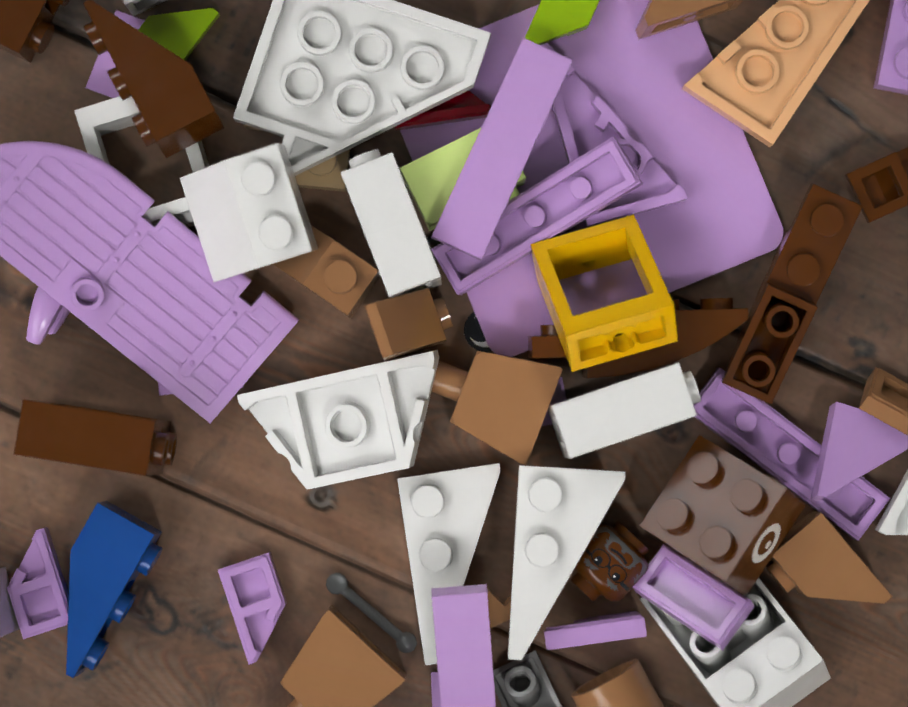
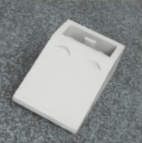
[640,561,831,707]

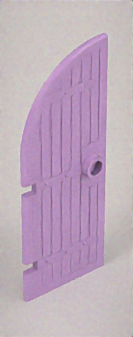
[0,141,299,424]

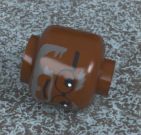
[570,521,649,602]

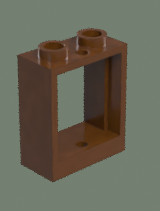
[13,399,177,476]

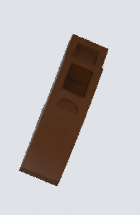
[722,183,863,404]
[528,298,749,379]

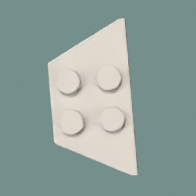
[237,350,439,490]

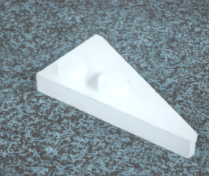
[397,463,501,665]
[508,465,625,660]

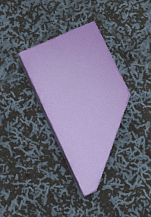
[544,611,647,650]

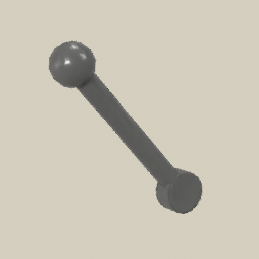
[326,573,417,653]

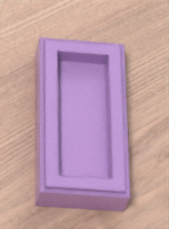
[632,544,754,651]

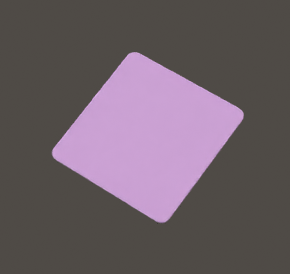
[400,0,784,357]

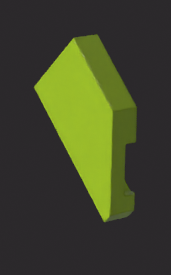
[525,0,600,45]
[138,8,220,61]

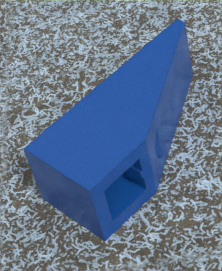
[66,501,163,678]

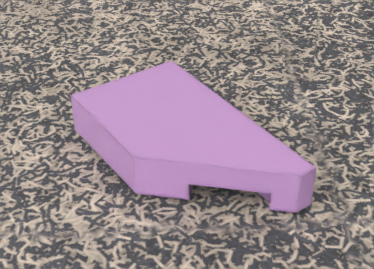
[7,527,69,639]
[218,552,287,664]

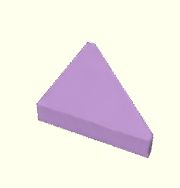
[811,402,908,501]

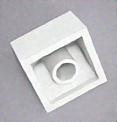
[180,143,318,282]

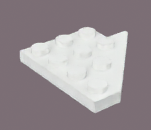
[233,0,491,176]

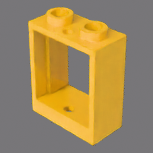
[530,214,678,372]

